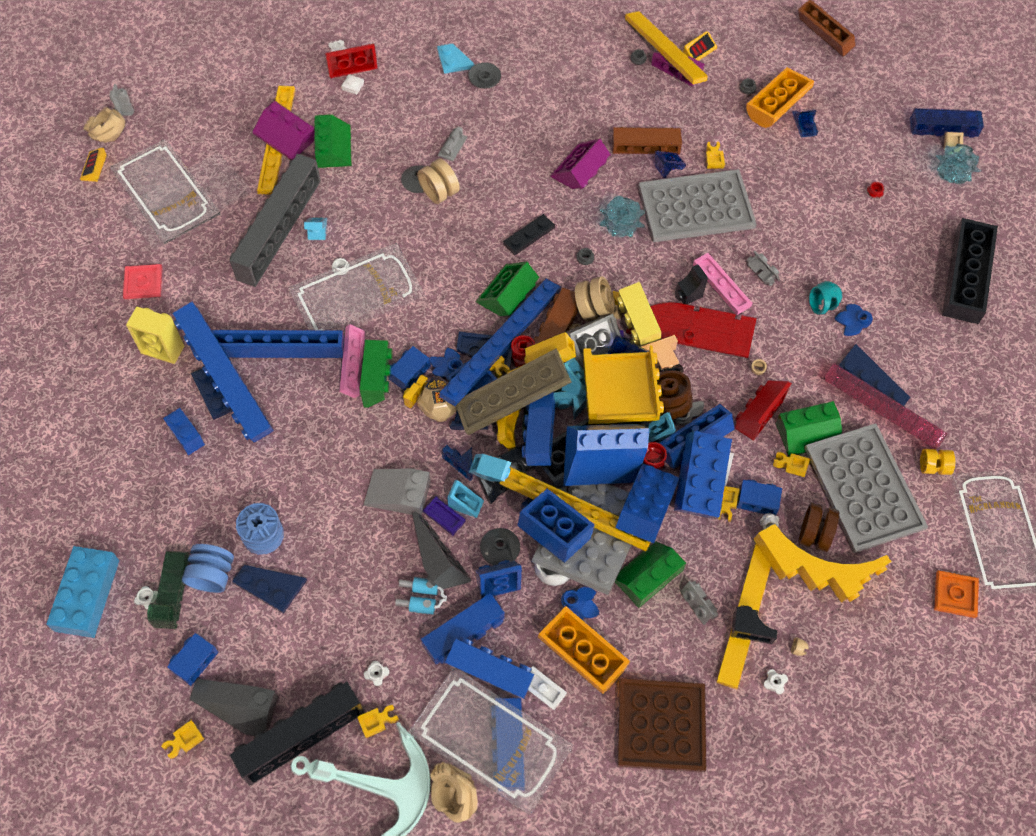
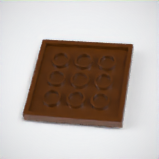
[617,678,706,772]

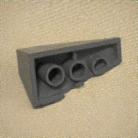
[412,511,471,589]
[190,679,278,736]

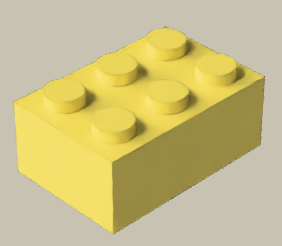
[617,282,661,348]
[126,306,184,364]

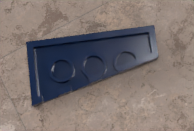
[835,344,910,413]

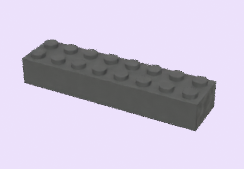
[229,154,321,287]

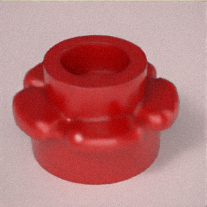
[867,182,884,198]

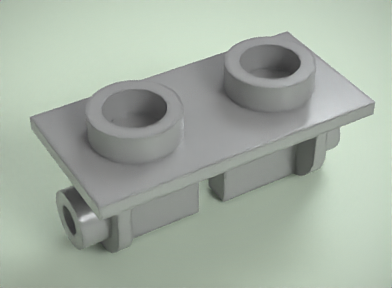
[110,84,134,116]
[438,127,468,161]
[746,250,780,286]
[680,581,719,625]

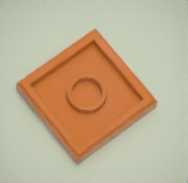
[934,570,979,618]

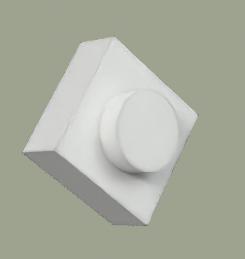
[342,75,364,95]

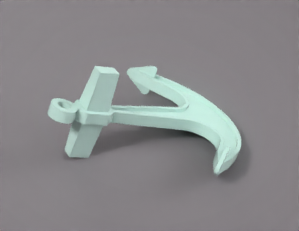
[291,722,430,836]

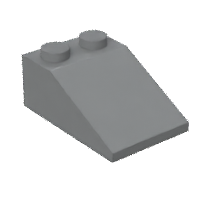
[566,314,625,369]
[364,468,431,516]

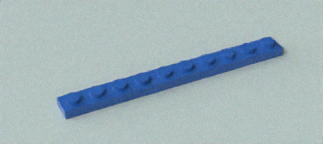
[439,279,561,406]

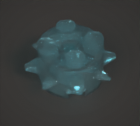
[935,144,982,185]
[599,196,645,238]

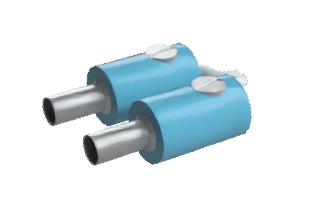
[395,577,447,615]

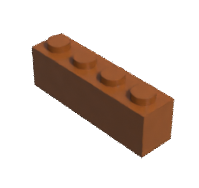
[798,0,855,57]
[612,127,682,155]
[534,287,579,344]

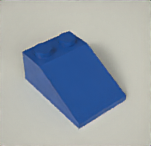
[475,560,522,599]

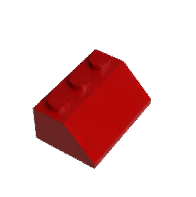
[324,43,378,78]
[734,380,792,441]

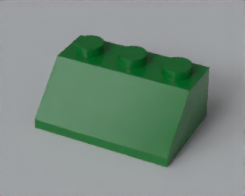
[315,115,352,168]
[475,262,540,316]
[360,340,393,408]
[775,401,842,457]
[615,541,686,608]

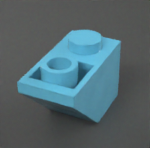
[469,454,511,481]

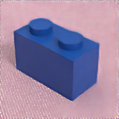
[389,346,431,391]
[163,408,205,455]
[737,480,782,516]
[167,633,219,686]

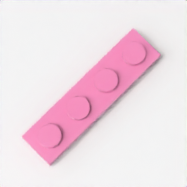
[693,253,752,315]
[339,324,365,398]

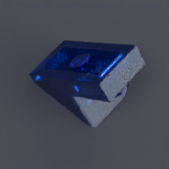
[792,109,818,138]
[655,151,686,178]
[608,336,649,354]
[441,445,473,482]

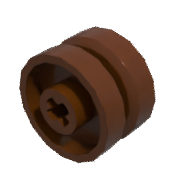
[657,371,693,419]
[798,502,840,552]

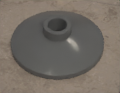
[469,62,501,89]
[401,165,425,193]
[480,528,520,565]

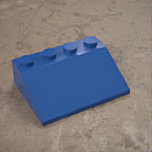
[563,424,649,486]

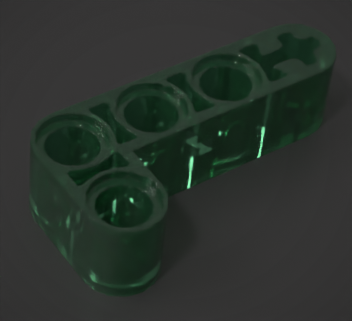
[147,551,190,629]

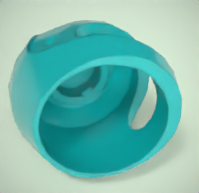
[809,281,842,315]

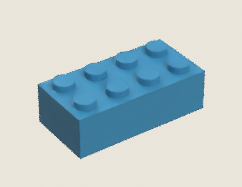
[46,546,120,638]

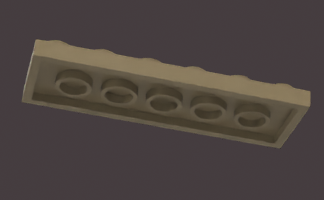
[456,348,572,435]

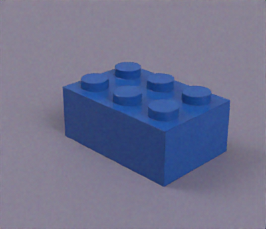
[518,489,595,563]

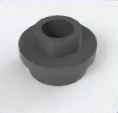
[631,49,647,65]
[740,78,757,94]
[577,248,595,265]

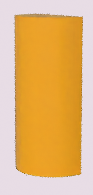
[746,67,814,128]
[538,606,630,694]

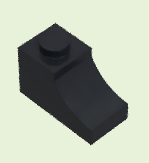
[675,264,708,304]
[731,606,778,645]

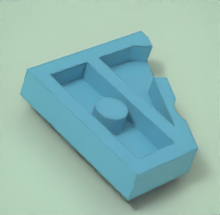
[437,43,474,74]

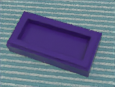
[423,496,466,536]

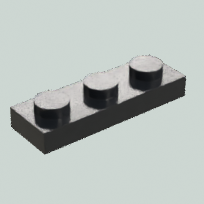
[503,214,555,256]

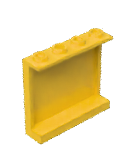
[583,345,664,424]

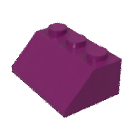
[252,101,315,160]
[550,138,611,189]

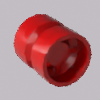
[511,335,535,368]
[642,442,667,471]

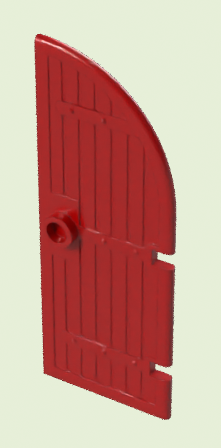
[625,302,757,358]

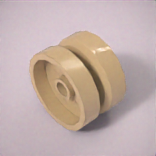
[417,159,460,204]
[575,276,615,322]

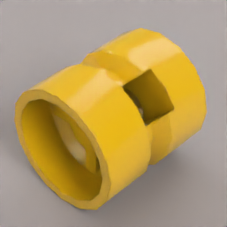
[920,449,955,475]

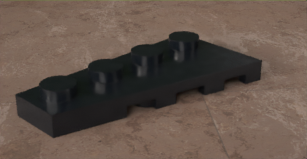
[477,442,533,504]

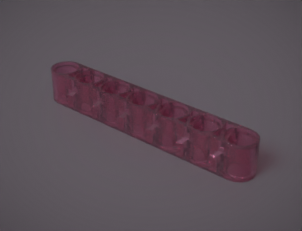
[822,363,948,450]

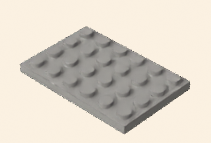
[638,169,757,242]
[804,423,928,553]
[532,484,632,595]

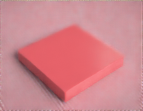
[123,264,162,299]

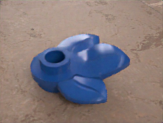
[835,304,873,336]
[430,348,463,377]
[561,587,600,620]

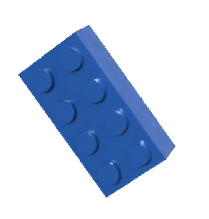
[674,431,732,519]
[616,463,680,543]

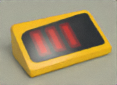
[683,31,717,61]
[80,148,107,182]

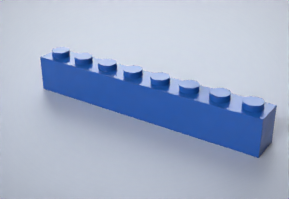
[172,302,274,443]
[190,330,344,358]

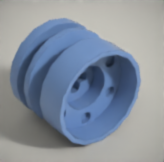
[236,503,284,555]
[182,544,234,593]

